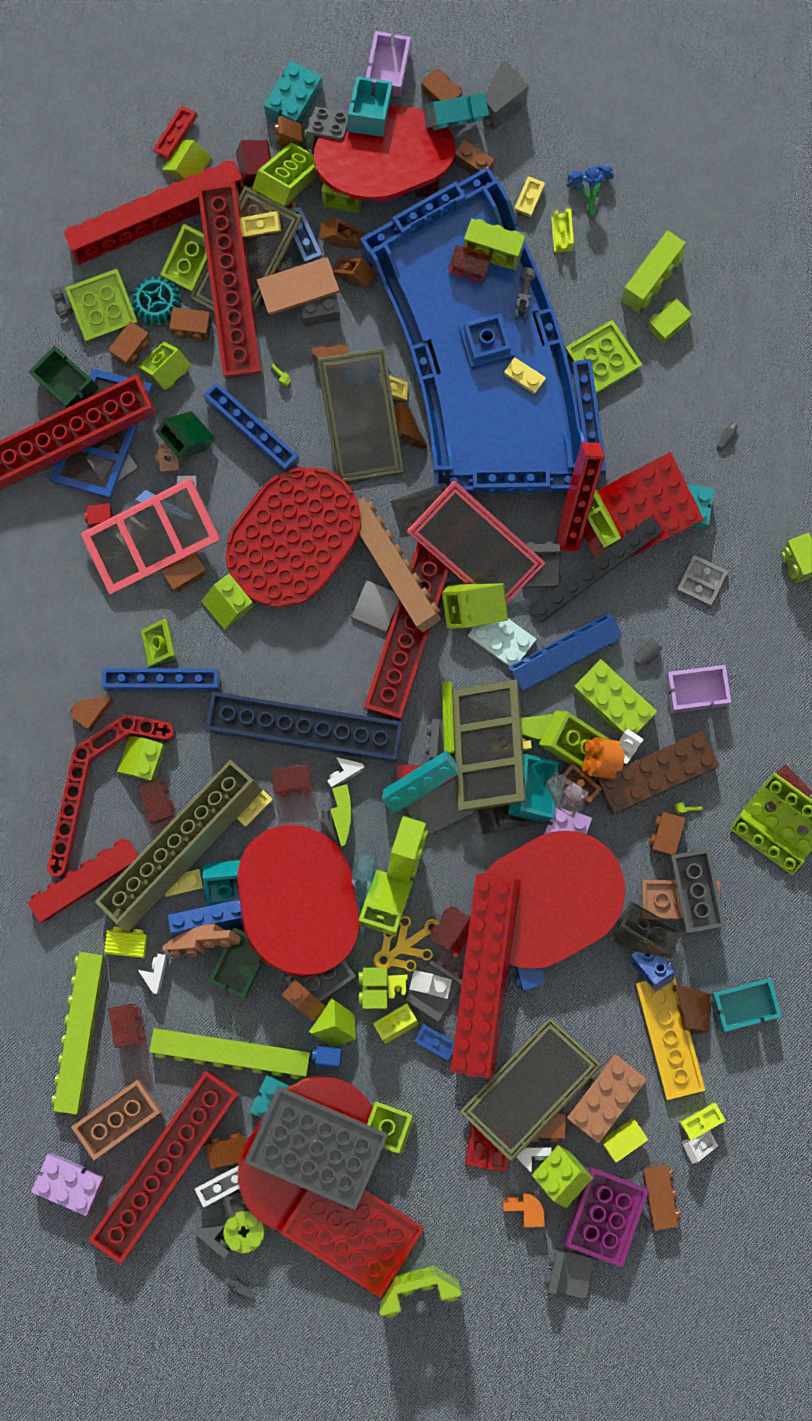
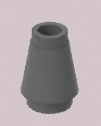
[633,638,662,666]

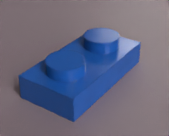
[414,1024,454,1060]

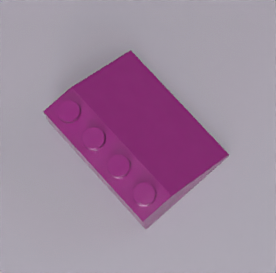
[562,1166,649,1268]

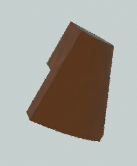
[394,402,427,449]
[673,985,710,1034]

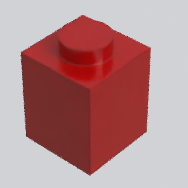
[84,503,114,528]

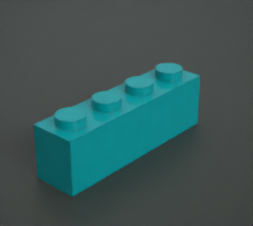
[382,750,458,814]

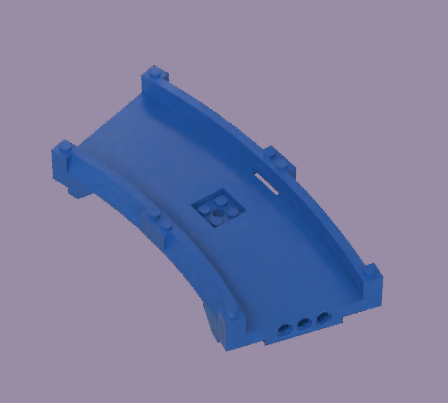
[360,167,585,501]

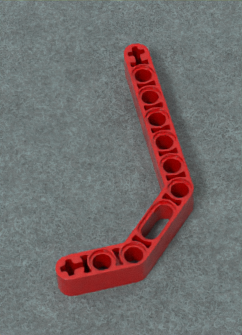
[47,715,176,878]

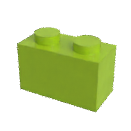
[648,299,692,345]

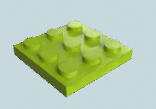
[65,269,138,341]
[565,320,642,394]

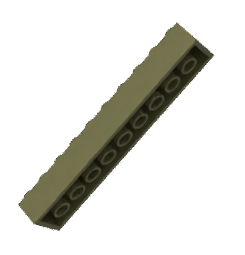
[95,760,263,933]

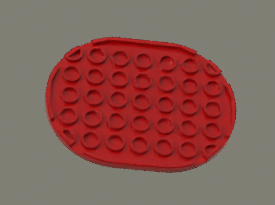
[314,105,455,202]
[225,467,361,607]
[237,825,359,977]
[484,830,625,969]
[237,1076,373,1230]

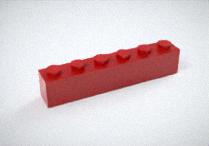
[556,442,605,551]
[27,838,139,923]

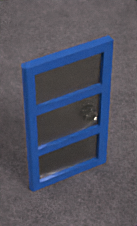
[50,368,153,499]

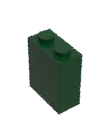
[156,411,215,459]

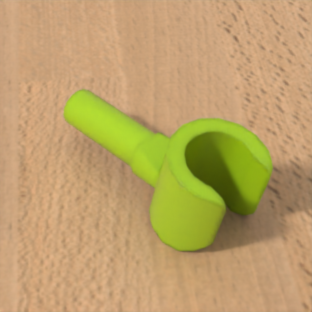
[270,364,291,387]
[674,802,702,814]

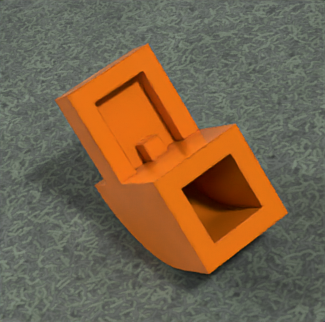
[503,1192,545,1227]

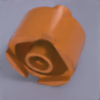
[582,737,625,779]

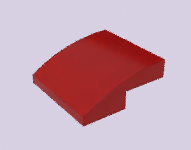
[464,1124,513,1172]

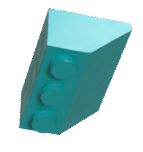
[203,860,240,906]

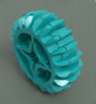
[131,276,181,326]

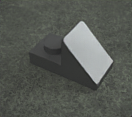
[193,1224,231,1259]

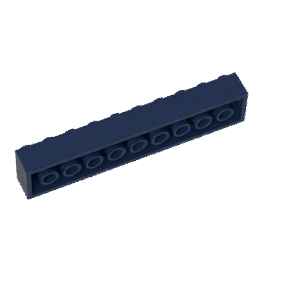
[205,691,403,763]

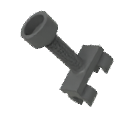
[515,268,536,321]
[51,285,74,316]

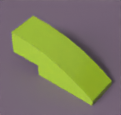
[587,490,621,548]
[330,784,352,848]

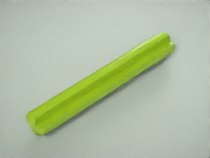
[441,681,455,755]

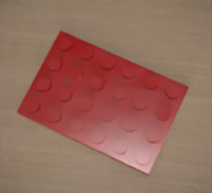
[583,452,704,561]
[280,1189,424,1298]

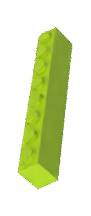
[51,952,106,1114]
[150,1028,311,1080]

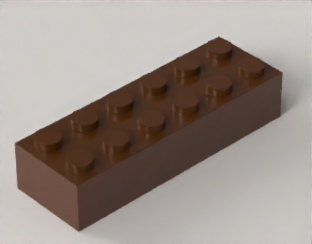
[596,731,720,816]

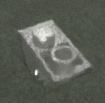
[546,772,589,818]

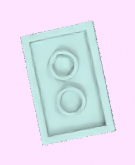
[468,619,536,667]

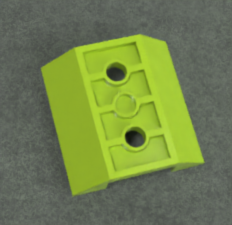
[729,772,812,876]
[380,1266,462,1318]

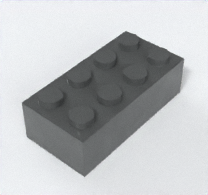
[668,848,726,934]

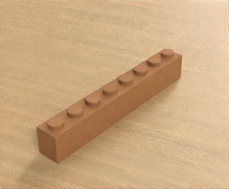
[358,497,442,632]

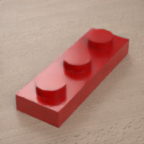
[153,105,198,160]

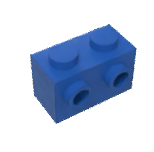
[631,943,675,992]

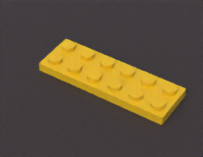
[635,975,705,1100]

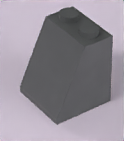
[483,60,529,129]

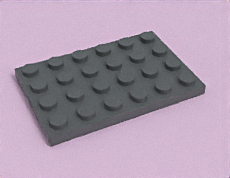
[244,1086,388,1210]

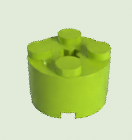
[224,1211,266,1253]

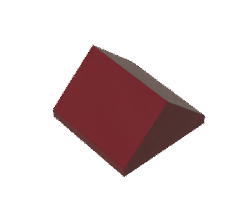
[236,140,271,187]

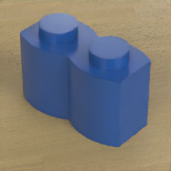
[312,1046,342,1068]

